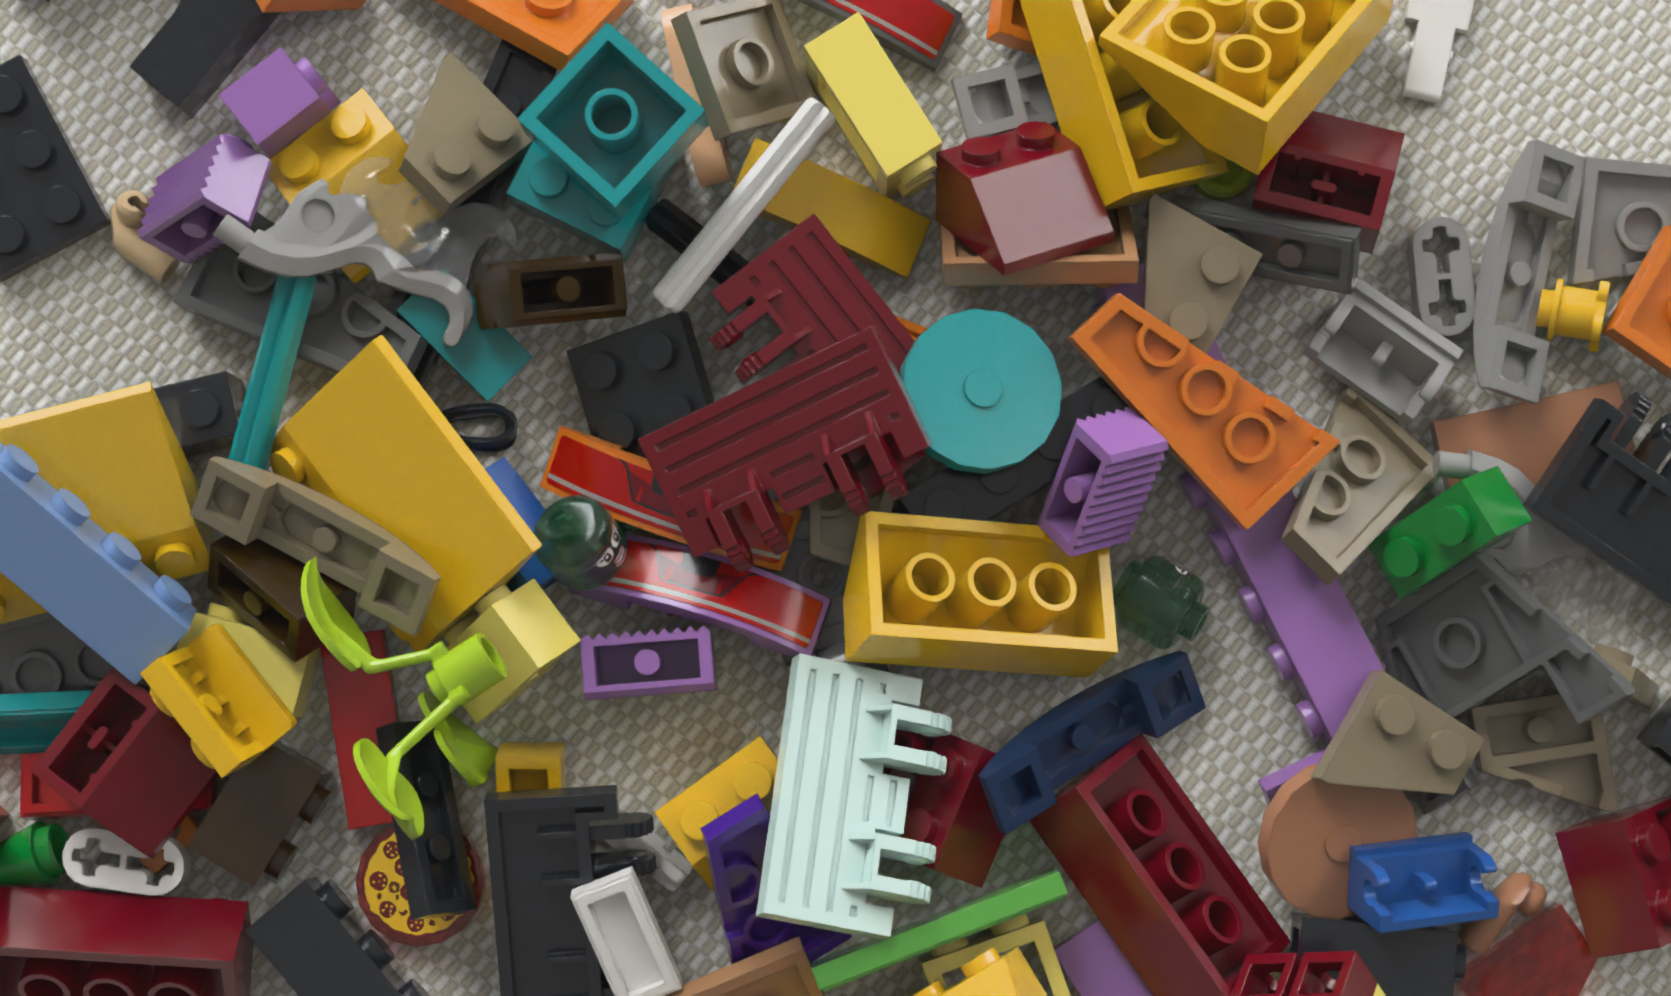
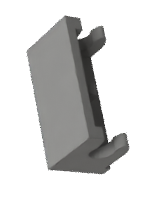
[1302,277,1464,427]

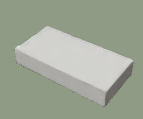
[570,866,683,996]

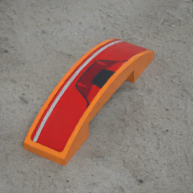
[540,425,803,572]

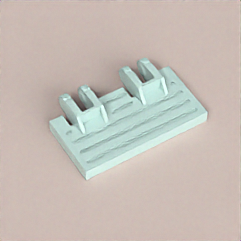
[756,653,952,940]

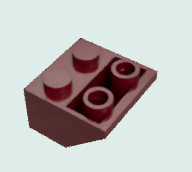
[1251,111,1405,254]
[30,667,219,859]
[883,729,1004,888]
[1555,795,1671,959]

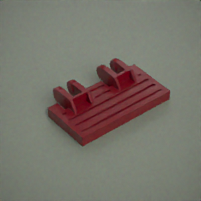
[709,213,927,498]
[637,325,933,573]

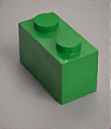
[1368,466,1533,599]

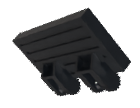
[1523,391,1671,608]
[484,785,657,996]

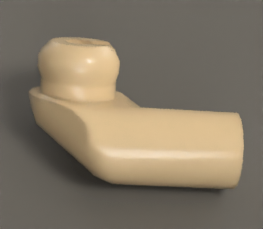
[111,190,180,284]

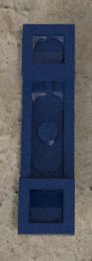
[978,650,1206,835]

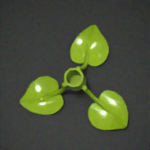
[300,556,508,841]

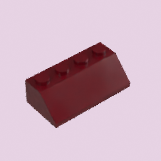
[1029,734,1291,996]
[0,886,254,996]

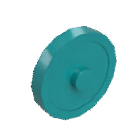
[900,308,1062,474]

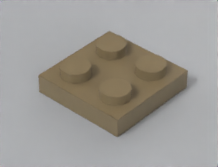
[670,0,816,141]

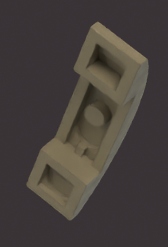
[190,456,441,636]

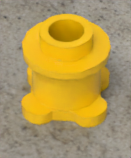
[1536,278,1610,353]

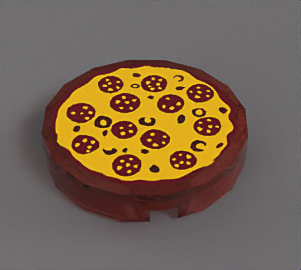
[355,825,487,947]

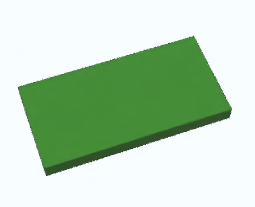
[811,868,1068,992]

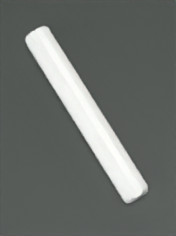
[653,98,835,313]

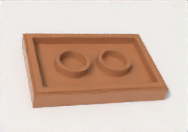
[1429,381,1636,491]

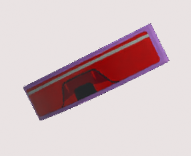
[568,531,831,657]

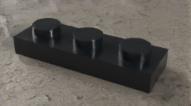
[376,721,477,920]

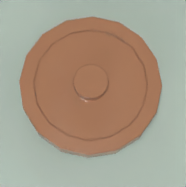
[1257,763,1418,919]

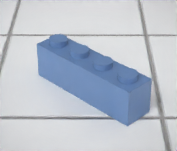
[0,442,196,685]

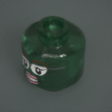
[533,495,628,590]
[1113,555,1210,650]

